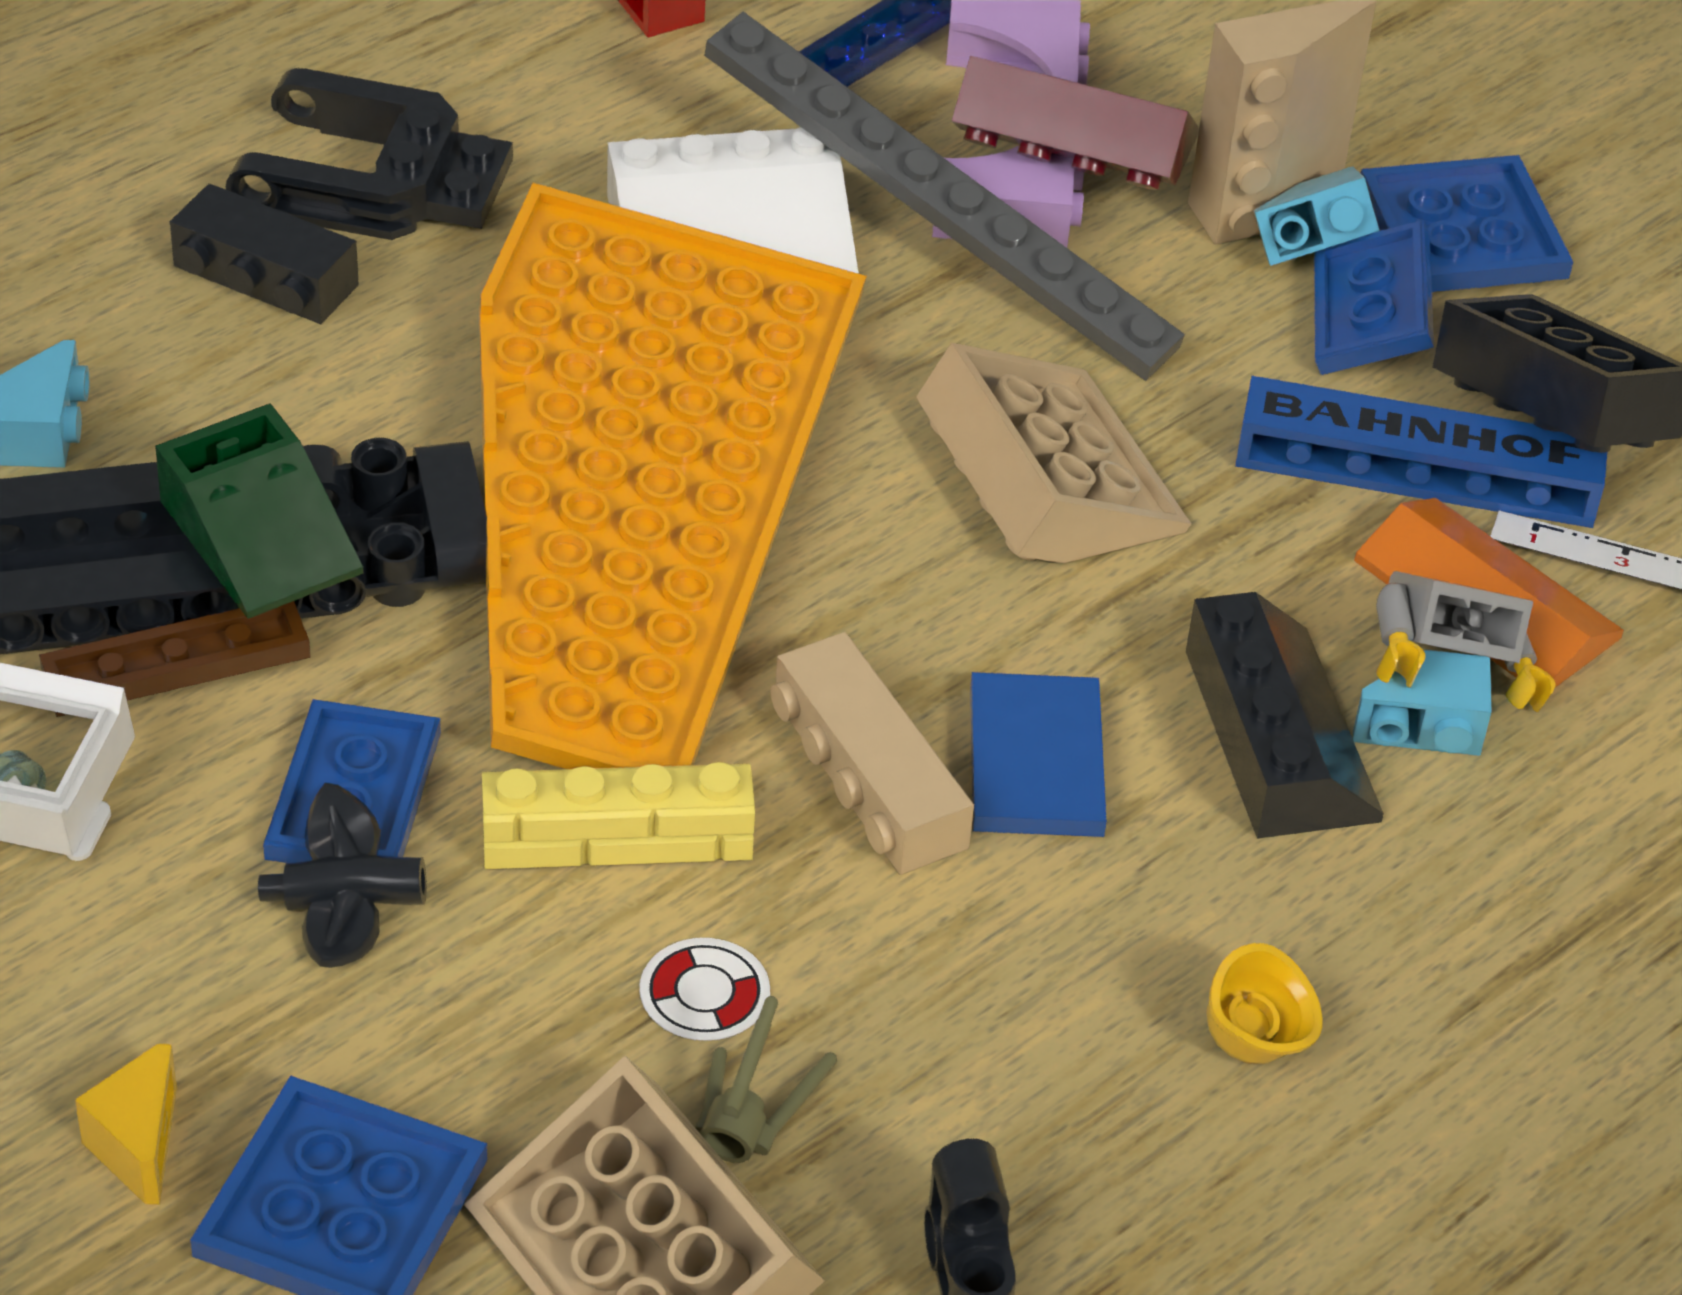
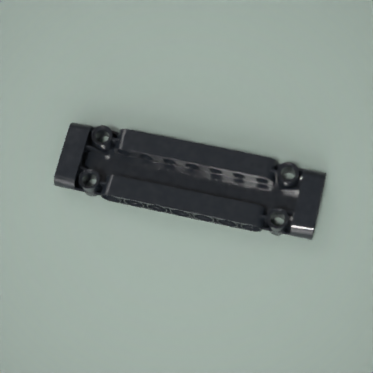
[0,438,487,654]

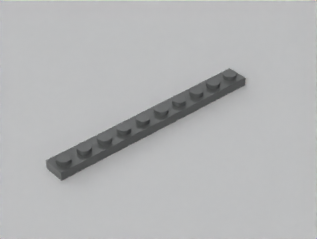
[704,11,1185,381]

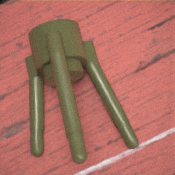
[695,996,837,1163]

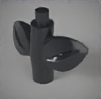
[258,783,427,968]

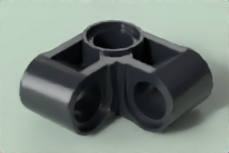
[924,1139,1016,1295]

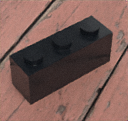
[169,183,359,325]

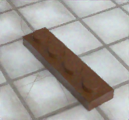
[39,601,311,717]

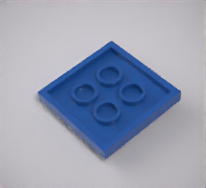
[1361,155,1573,292]
[190,1075,487,1295]

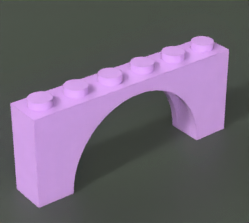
[932,0,1090,248]

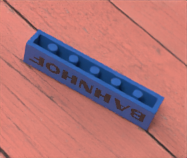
[1235,375,1607,528]

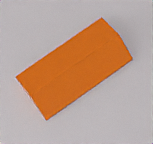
[1354,498,1624,688]

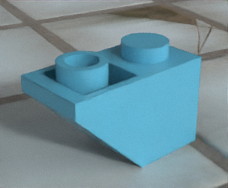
[1253,166,1379,266]
[0,340,89,468]
[1352,650,1492,756]

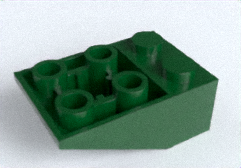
[155,403,363,619]

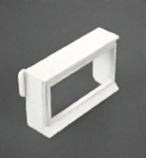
[0,663,135,861]

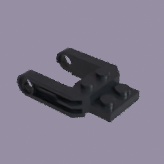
[226,68,513,240]

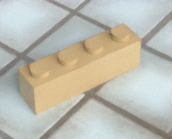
[771,632,974,875]

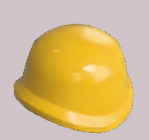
[1206,943,1323,1064]

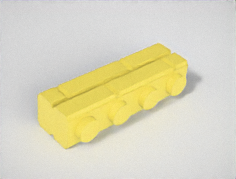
[482,762,755,869]

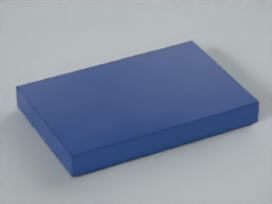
[1314,220,1434,375]
[970,672,1107,837]
[263,699,441,863]

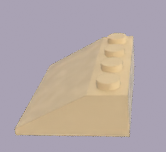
[1188,0,1376,245]
[916,342,1191,563]
[464,1056,825,1295]

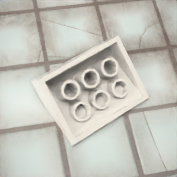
[607,127,859,274]

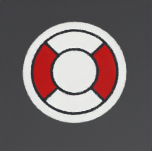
[640,938,770,1041]

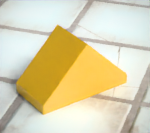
[75,1044,177,1205]

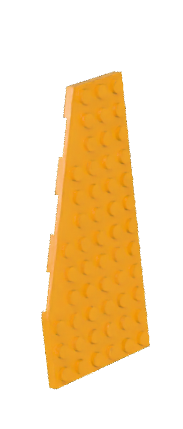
[479,183,866,769]

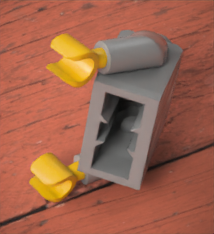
[1376,571,1556,712]

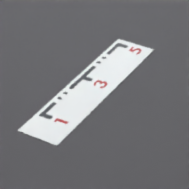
[1491,511,1682,590]

